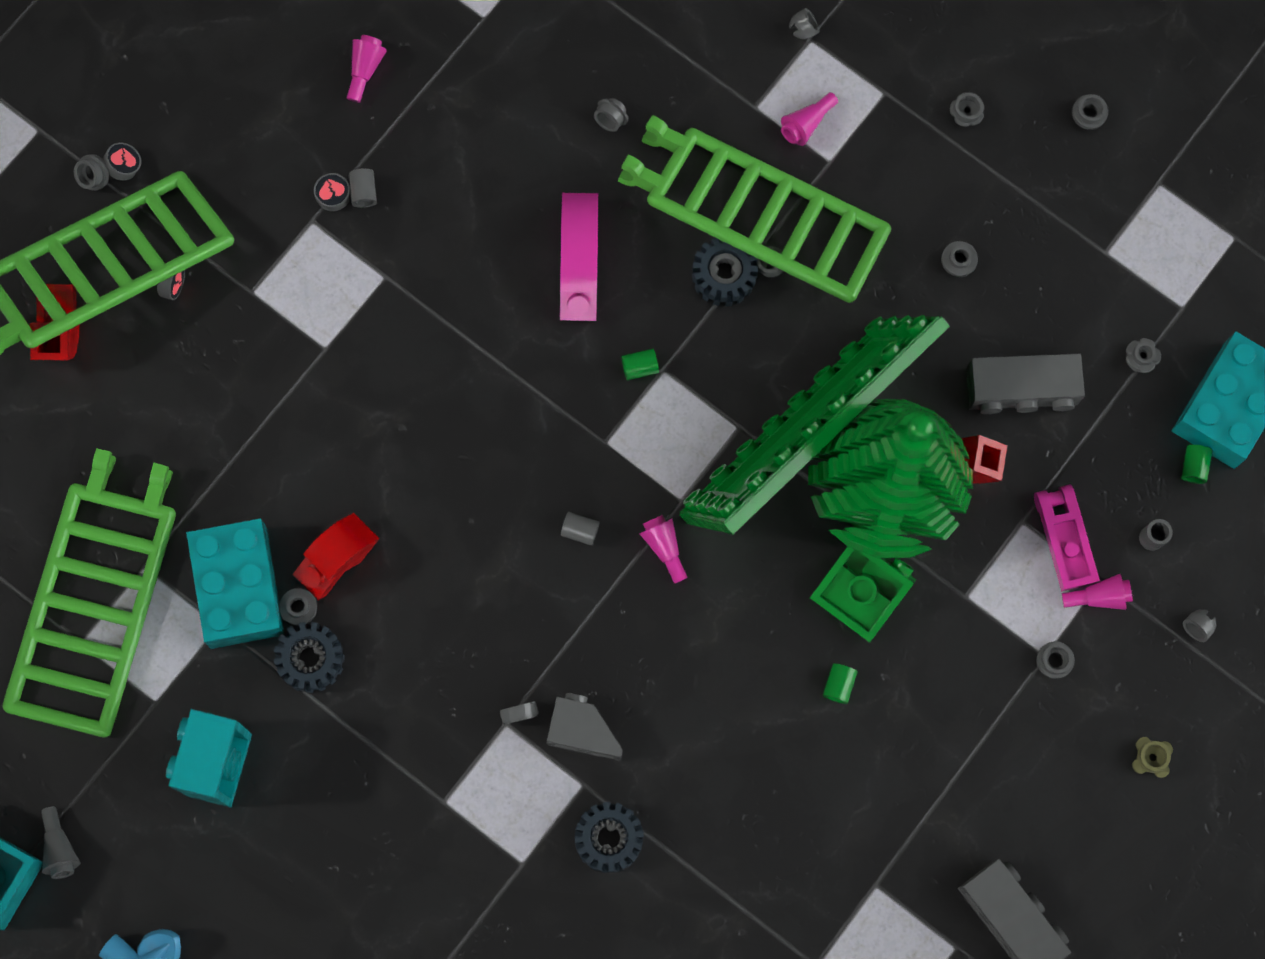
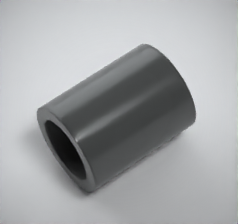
[349,168,377,208]
[560,511,600,546]
[1139,519,1173,551]

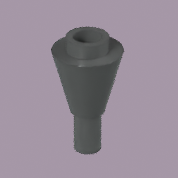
[41,806,81,879]

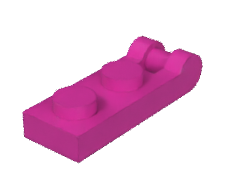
[1034,484,1100,592]

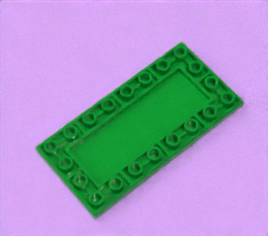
[679,315,950,534]

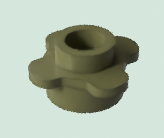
[1132,737,1173,778]

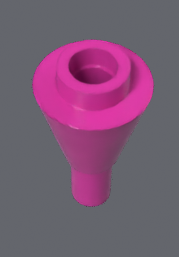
[347,35,387,103]
[781,92,838,146]
[639,515,688,584]
[1061,574,1133,610]

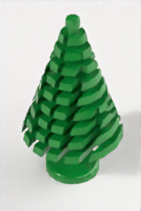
[808,399,973,558]

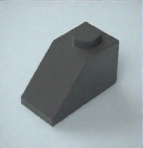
[547,693,623,761]

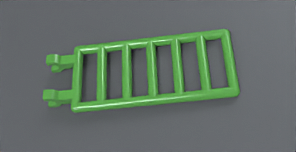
[618,115,891,303]
[0,171,234,355]
[2,448,176,738]

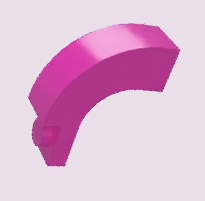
[560,193,598,321]

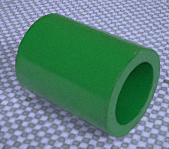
[621,348,659,381]
[1181,445,1213,484]
[823,663,858,704]

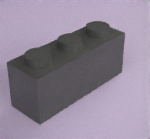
[966,354,1085,414]
[957,859,1072,959]

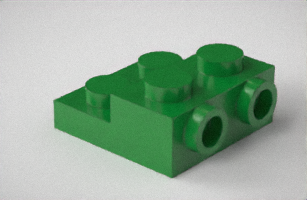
[810,547,916,642]

